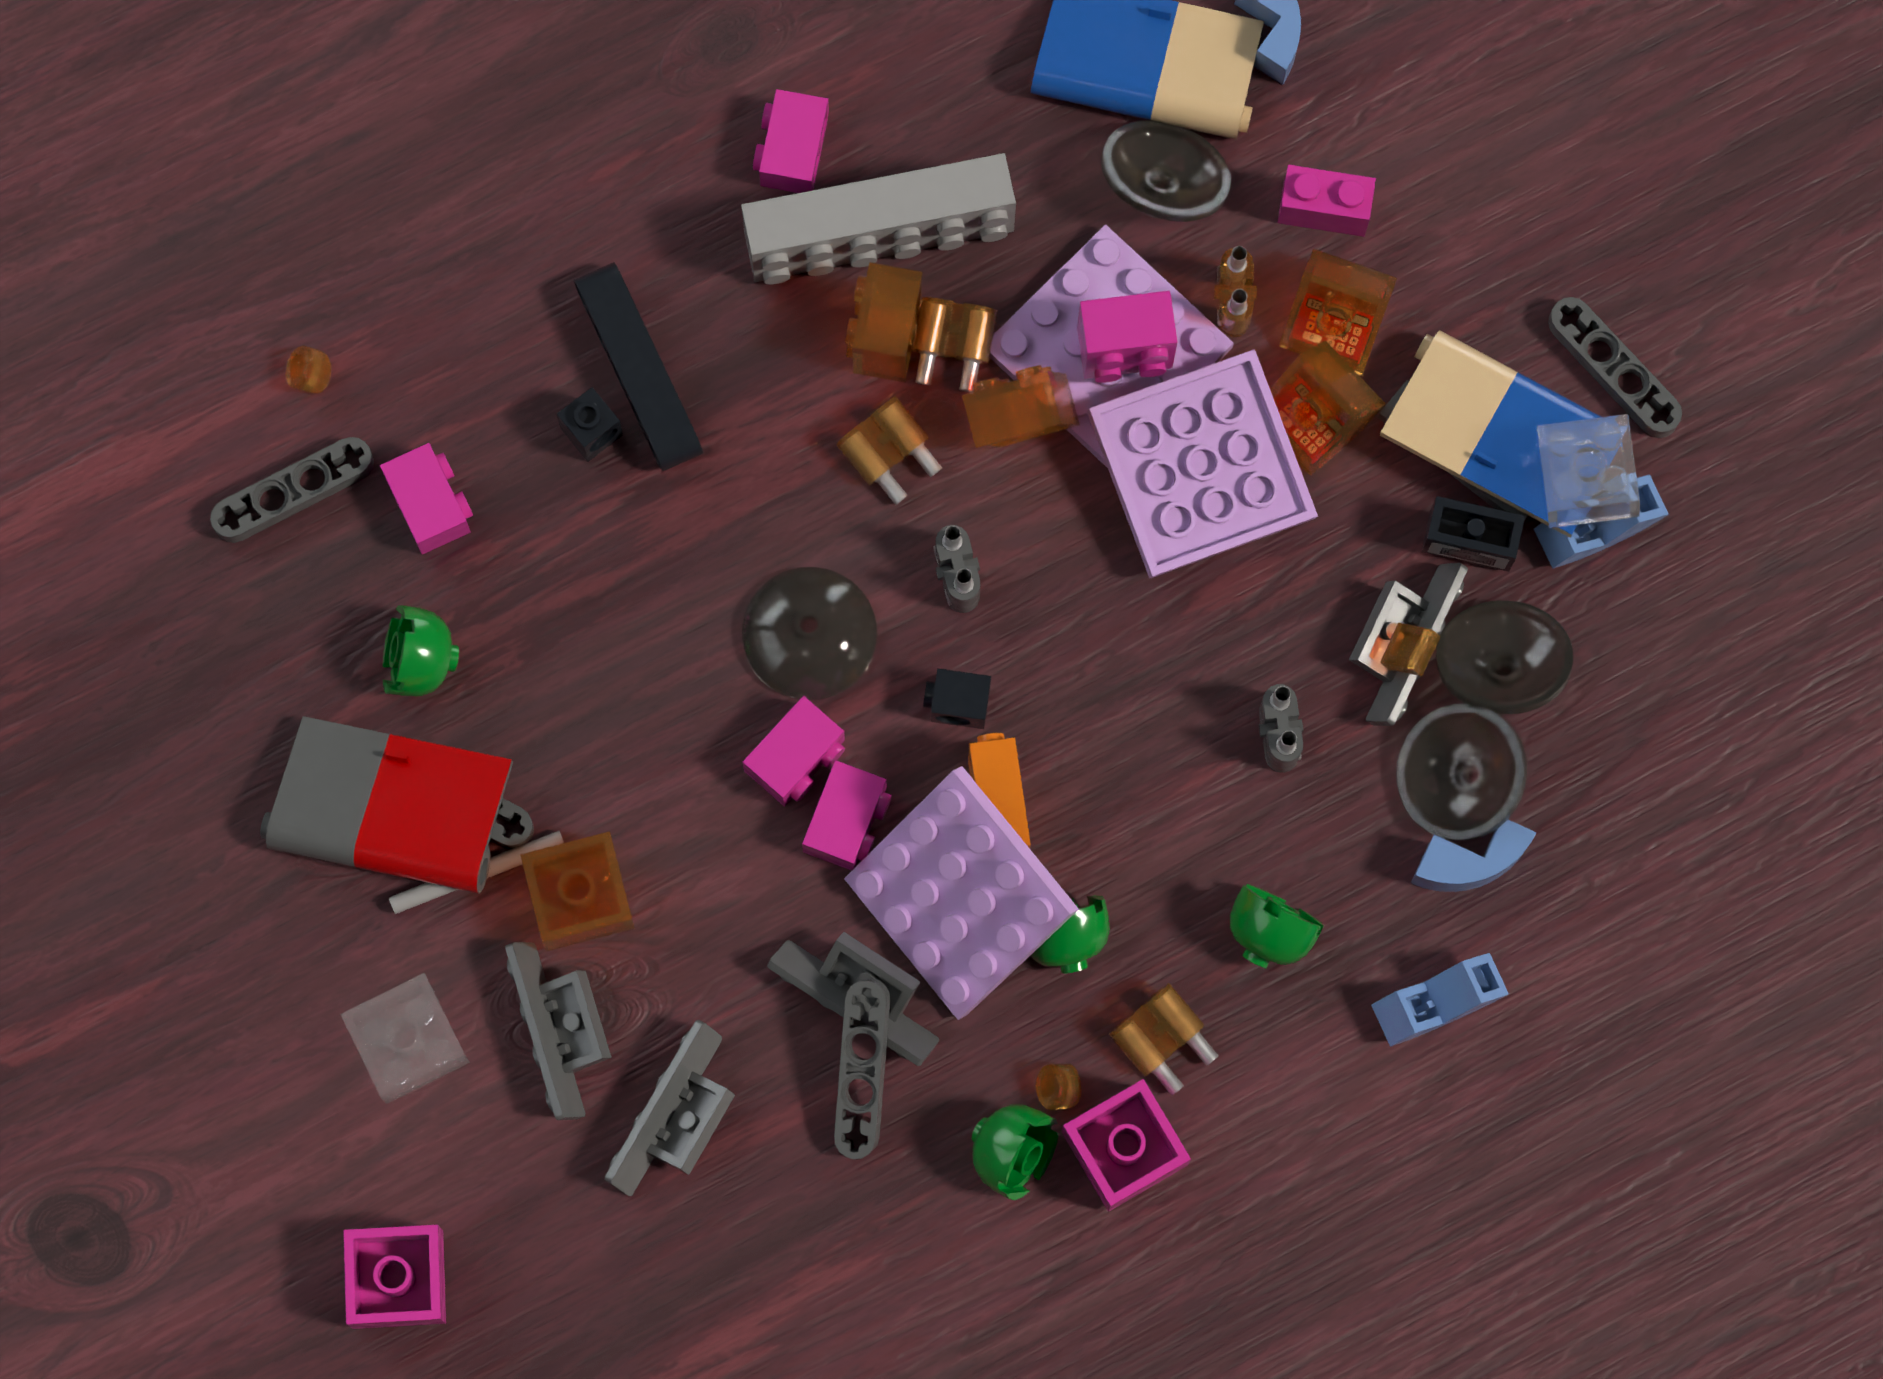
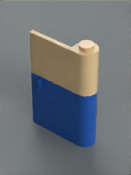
[1031,0,1264,140]
[1380,330,1629,538]

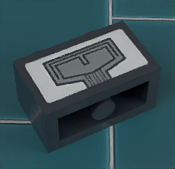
[1421,496,1525,572]

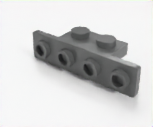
[1349,563,1468,726]
[767,932,939,1066]
[505,942,612,1120]
[605,1020,735,1196]

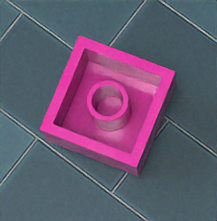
[1077,291,1178,383]
[1061,1079,1191,1212]
[344,1225,446,1329]

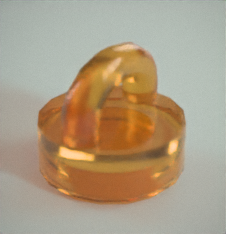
[286,345,331,394]
[1036,1063,1081,1110]

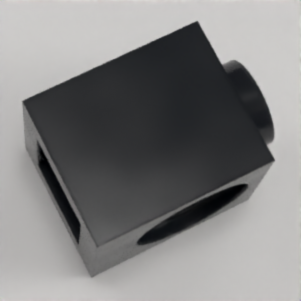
[557,387,623,462]
[923,668,991,729]

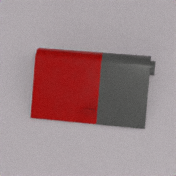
[260,716,513,894]

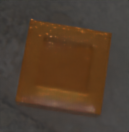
[1380,623,1441,676]

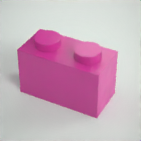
[753,89,829,193]
[1277,165,1376,237]
[380,443,473,555]
[743,696,845,807]
[802,760,892,871]

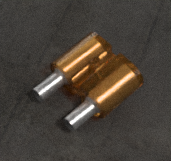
[1214,246,1257,338]
[912,297,998,393]
[836,396,942,505]
[1108,983,1219,1095]

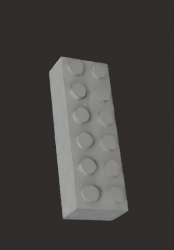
[741,153,1016,284]

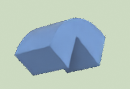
[1234,0,1301,85]
[1534,475,1669,568]
[1411,817,1536,892]
[1371,953,1509,1047]

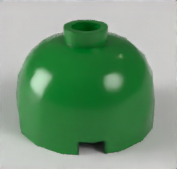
[382,605,459,696]
[1230,884,1324,968]
[1030,895,1110,974]
[972,1104,1059,1201]

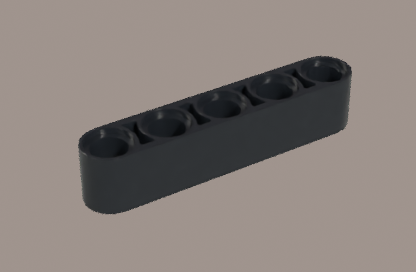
[573,262,703,472]

